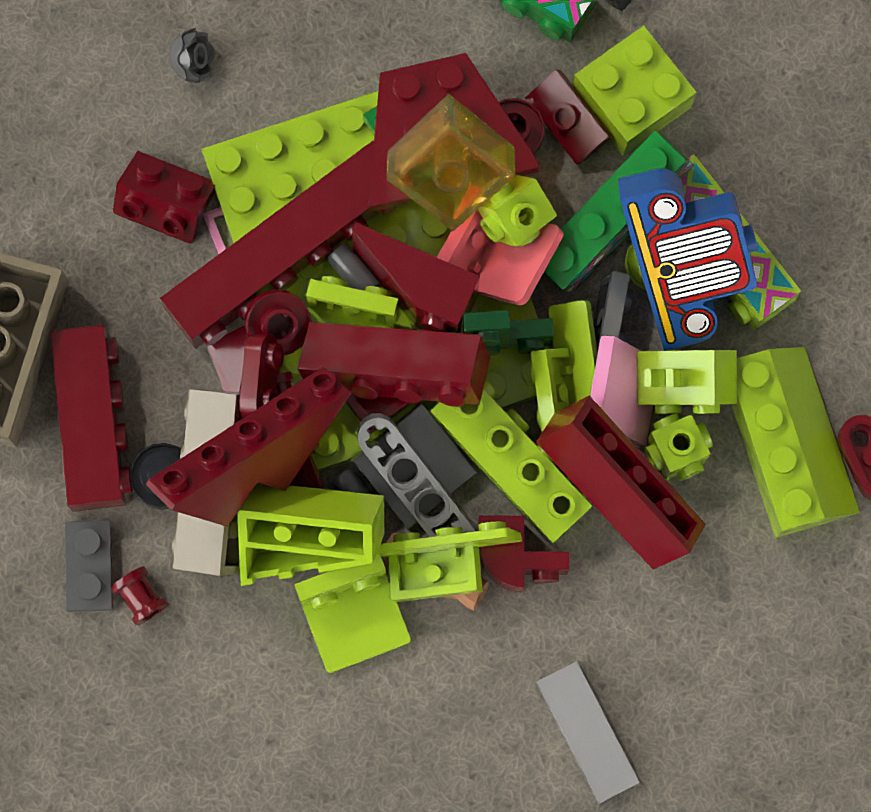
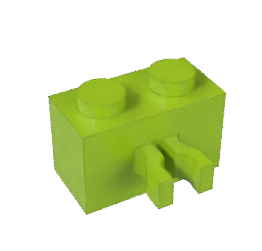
[637,350,737,414]

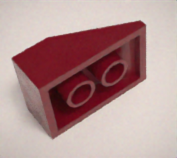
[352,222,480,334]

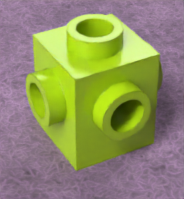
[476,175,557,247]
[645,413,713,481]

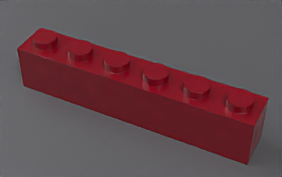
[160,141,399,349]

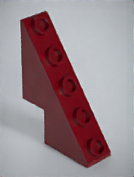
[146,367,352,527]

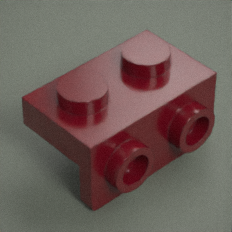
[113,151,215,243]

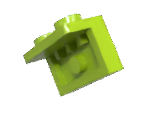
[306,276,399,328]

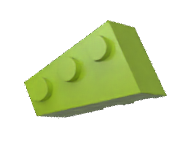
[237,482,385,586]

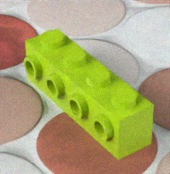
[428,379,592,543]

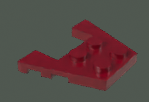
[369,53,539,212]

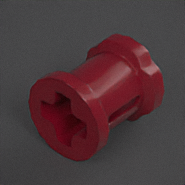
[111,566,169,626]

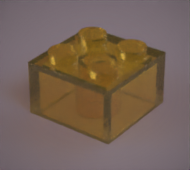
[387,94,516,231]

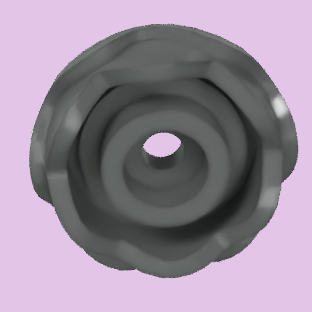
[169,28,215,83]

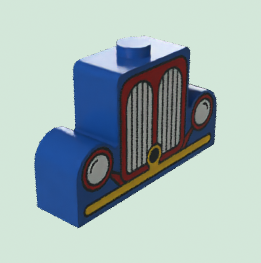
[618,168,758,351]

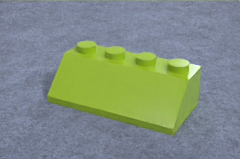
[731,347,860,538]

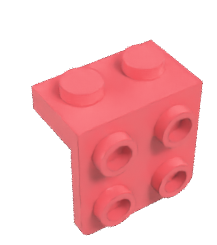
[437,189,563,305]

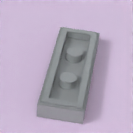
[536,661,640,804]

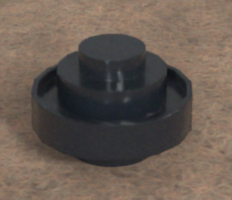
[130,443,181,510]

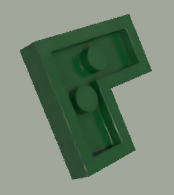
[463,310,554,356]

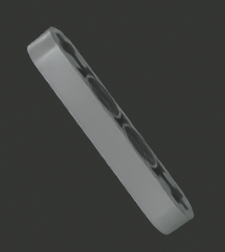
[357,413,476,537]

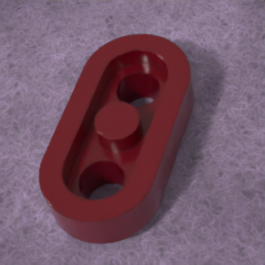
[240,334,284,418]
[837,415,871,500]

